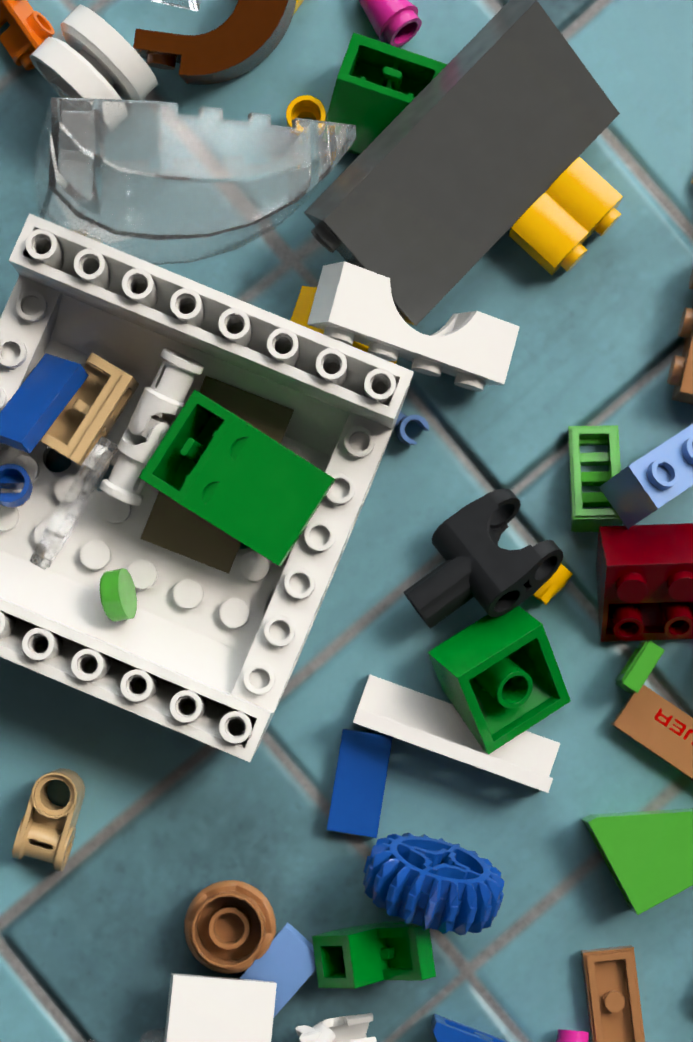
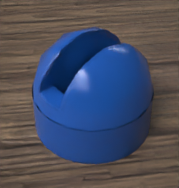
[0,464,33,508]

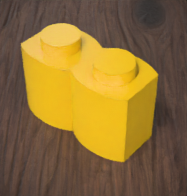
[509,157,623,275]

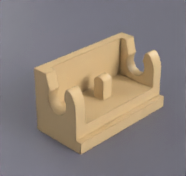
[40,352,139,469]

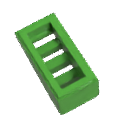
[568,425,623,532]

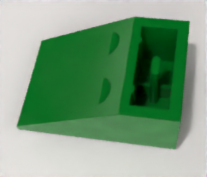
[138,389,335,567]

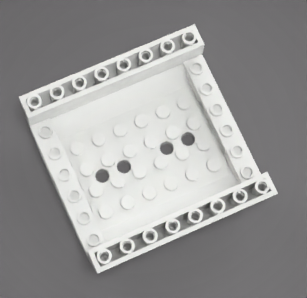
[0,213,414,762]

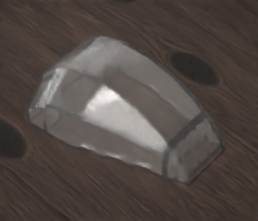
[33,97,356,265]

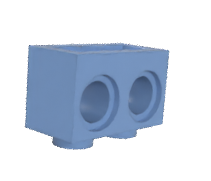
[599,424,693,529]

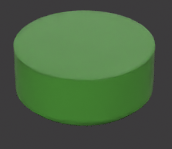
[100,568,137,622]

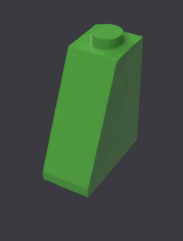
[582,808,693,915]

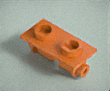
[0,0,55,71]

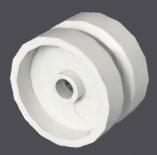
[29,4,158,134]

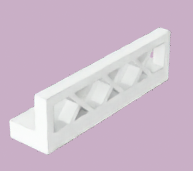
[353,675,561,793]

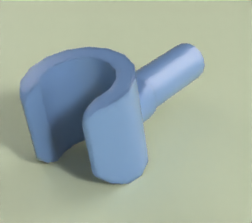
[395,411,429,445]

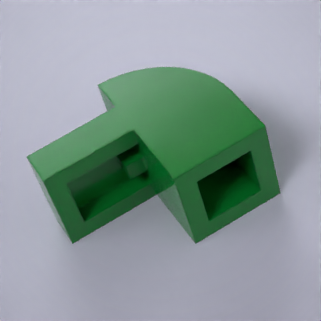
[312,921,436,989]

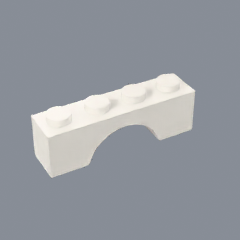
[307,261,520,392]

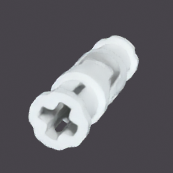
[99,348,205,506]

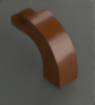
[133,0,297,85]

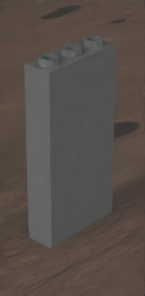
[304,0,620,326]

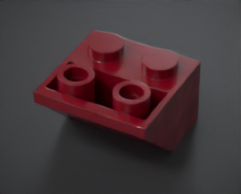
[596,523,693,642]

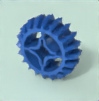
[363,833,504,935]

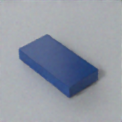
[0,353,89,453]
[327,729,393,838]

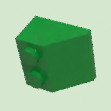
[427,606,571,755]

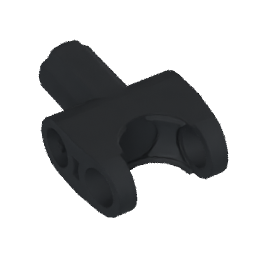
[404,488,563,629]

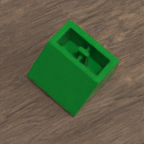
[321,32,447,155]

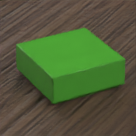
[615,640,665,694]

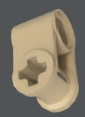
[12,768,85,872]

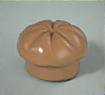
[184,880,276,974]

